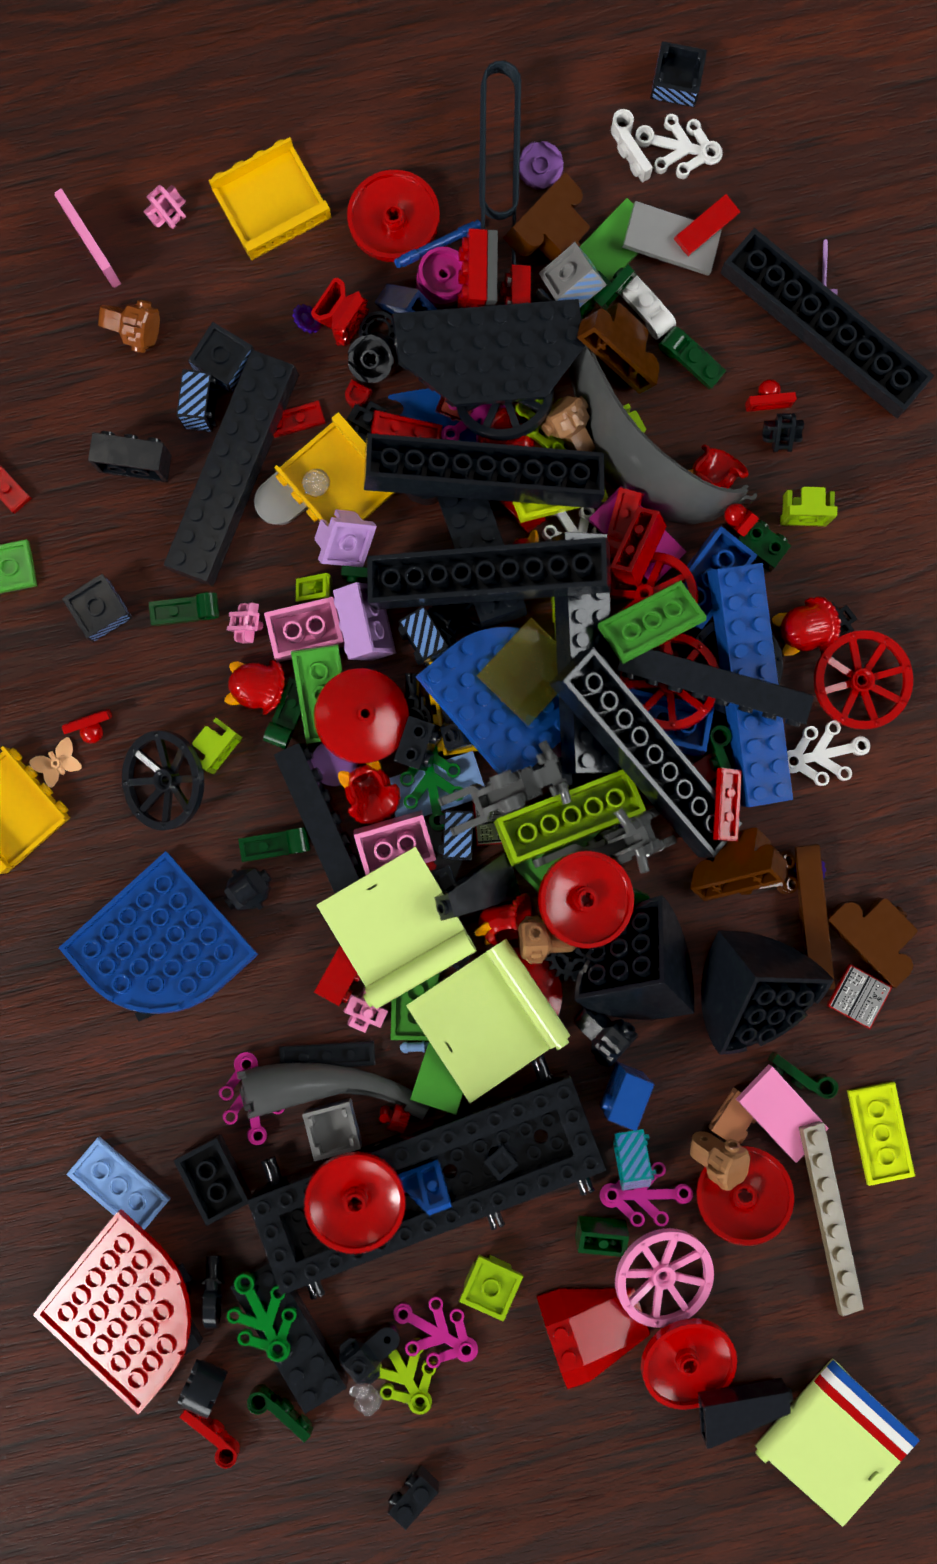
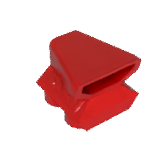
[311,278,369,347]

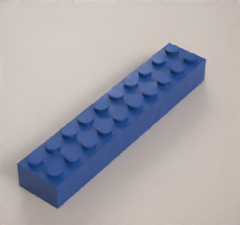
[707,563,793,807]

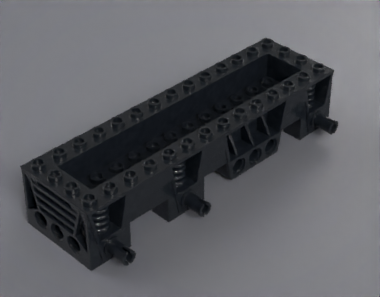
[247,1054,606,1300]

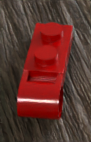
[607,487,644,559]
[179,1409,240,1468]

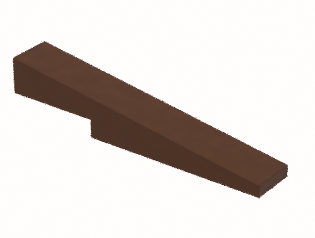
[795,844,835,989]

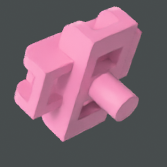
[143,185,186,229]
[227,603,263,644]
[343,988,388,1033]

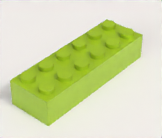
[494,769,646,866]

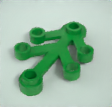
[400,745,464,832]
[227,1272,297,1362]

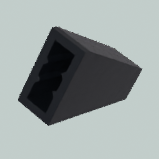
[435,852,521,921]
[698,1378,793,1449]

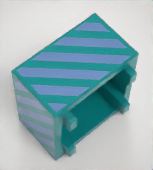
[613,1129,656,1191]

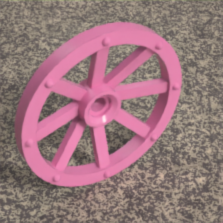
[615,1228,714,1328]

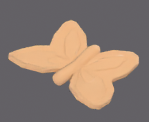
[29,737,82,787]

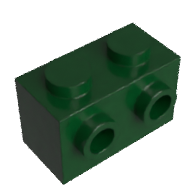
[738,519,791,572]
[575,1215,629,1257]

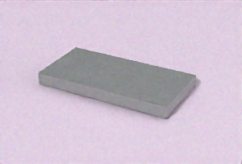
[622,201,722,276]

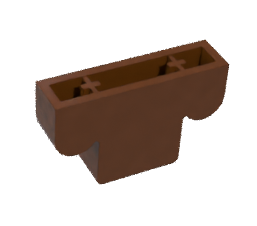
[503,172,590,262]
[577,303,659,394]
[690,827,787,901]
[827,898,918,988]

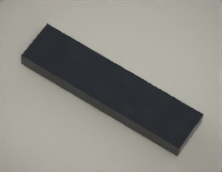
[279,1041,375,1067]

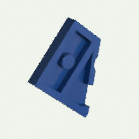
[398,1160,452,1215]

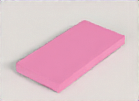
[55,189,121,288]
[736,1064,829,1163]

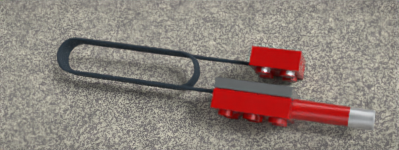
[458,60,531,308]

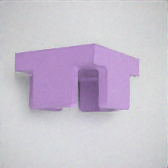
[315,509,377,567]

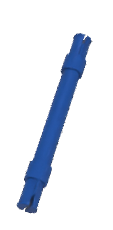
[394,220,481,268]

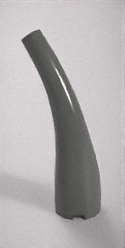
[237,1063,430,1121]

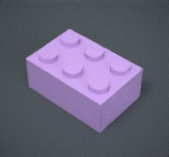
[333,582,396,661]

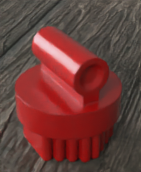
[379,1104,410,1133]

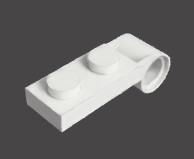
[611,109,653,183]
[620,276,676,340]

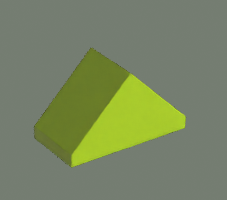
[296,573,332,603]

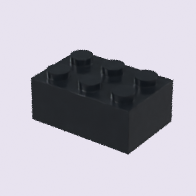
[88,431,172,482]
[173,1133,252,1226]

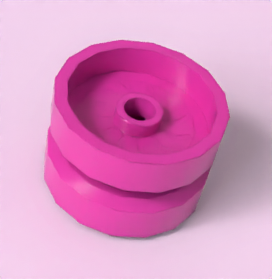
[416,247,462,308]

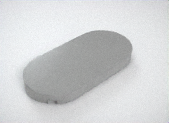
[254,472,307,525]

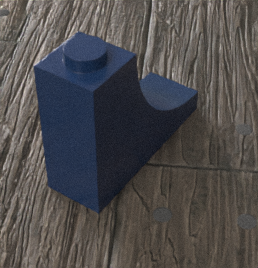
[374,284,438,316]

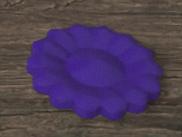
[292,304,321,334]

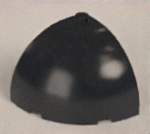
[574,895,695,1020]
[701,930,834,1055]

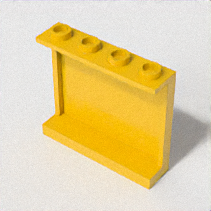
[209,137,332,261]
[274,412,395,523]
[0,746,71,874]

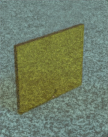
[476,618,558,726]

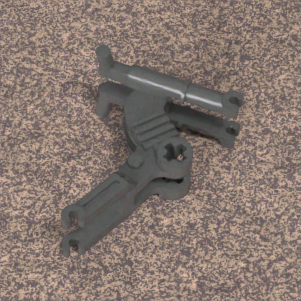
[438,740,572,836]
[533,807,677,874]

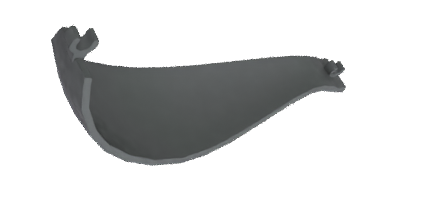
[531,288,757,525]

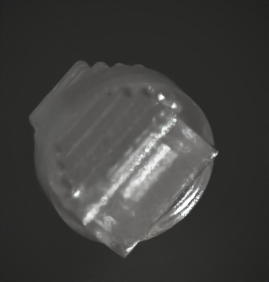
[302,469,330,497]
[349,1385,383,1416]

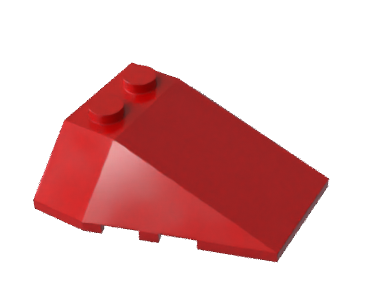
[536,1287,650,1389]

